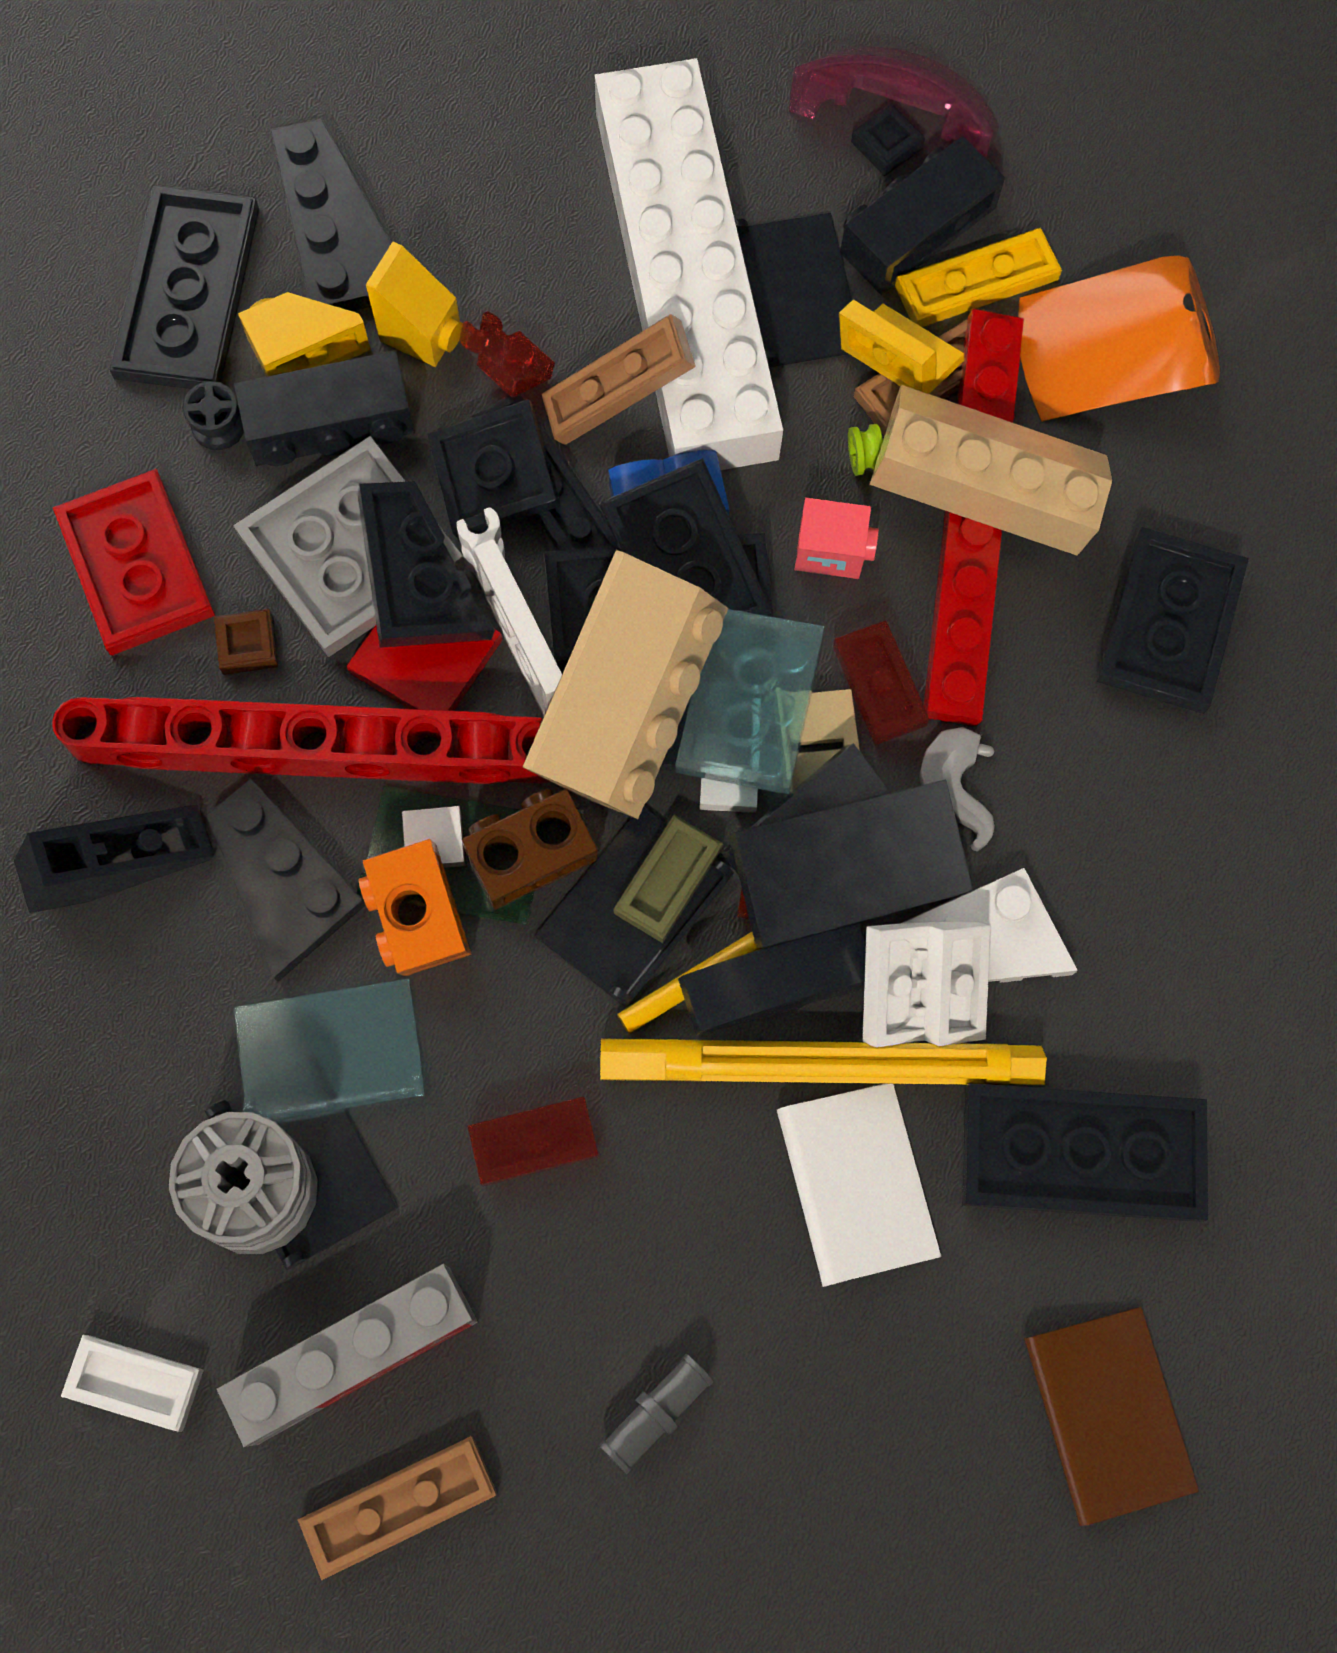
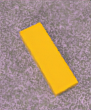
[895,227,1062,327]

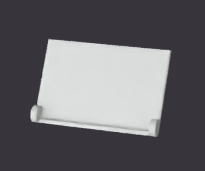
[777,1084,941,1287]

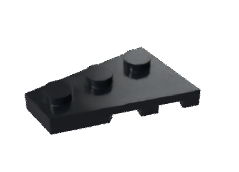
[357,481,495,648]
[207,779,366,982]

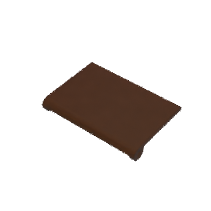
[1024,1307,1199,1526]

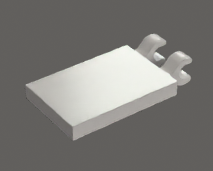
[457,507,562,716]

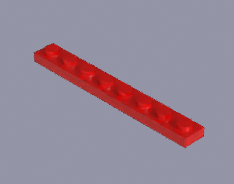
[922,309,1024,727]

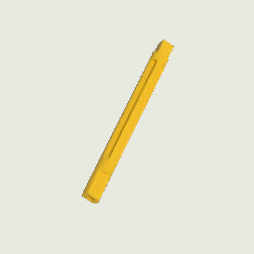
[600,1038,1047,1085]

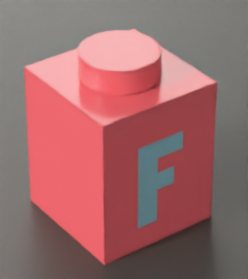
[794,497,879,579]

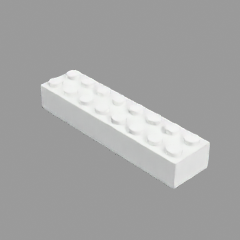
[595,58,783,470]

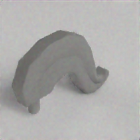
[919,727,995,851]

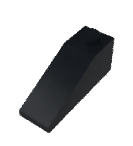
[14,804,214,914]

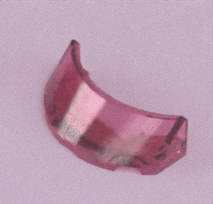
[789,47,999,159]

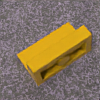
[839,299,964,394]

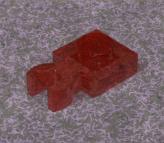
[459,311,555,398]

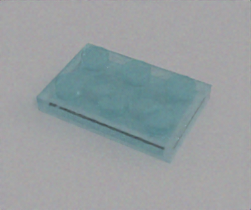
[675,609,825,795]

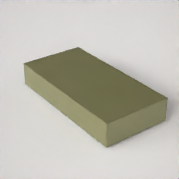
[614,815,723,943]

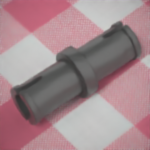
[598,1354,713,1475]

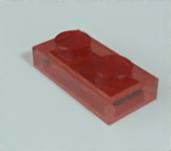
[833,620,929,745]
[467,1096,599,1187]

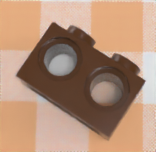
[461,788,598,911]

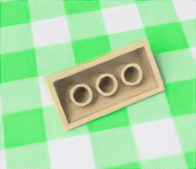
[869,385,1112,555]
[523,550,728,819]

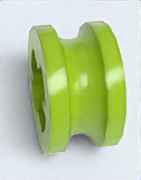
[848,424,883,476]

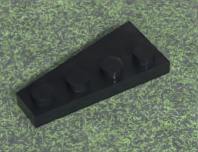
[271,119,391,311]

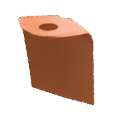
[1018,256,1220,422]

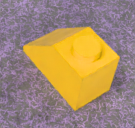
[366,242,463,367]
[238,292,371,377]

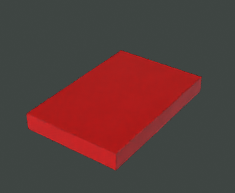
[52,469,216,656]

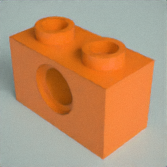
[359,839,472,976]

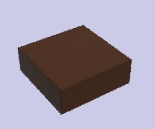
[214,609,279,675]

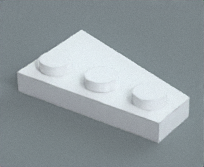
[901,868,1078,983]

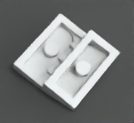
[863,922,991,1048]

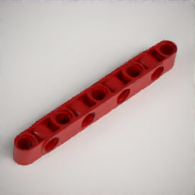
[52,697,551,784]

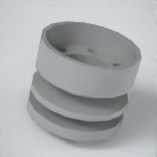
[169,1112,318,1254]

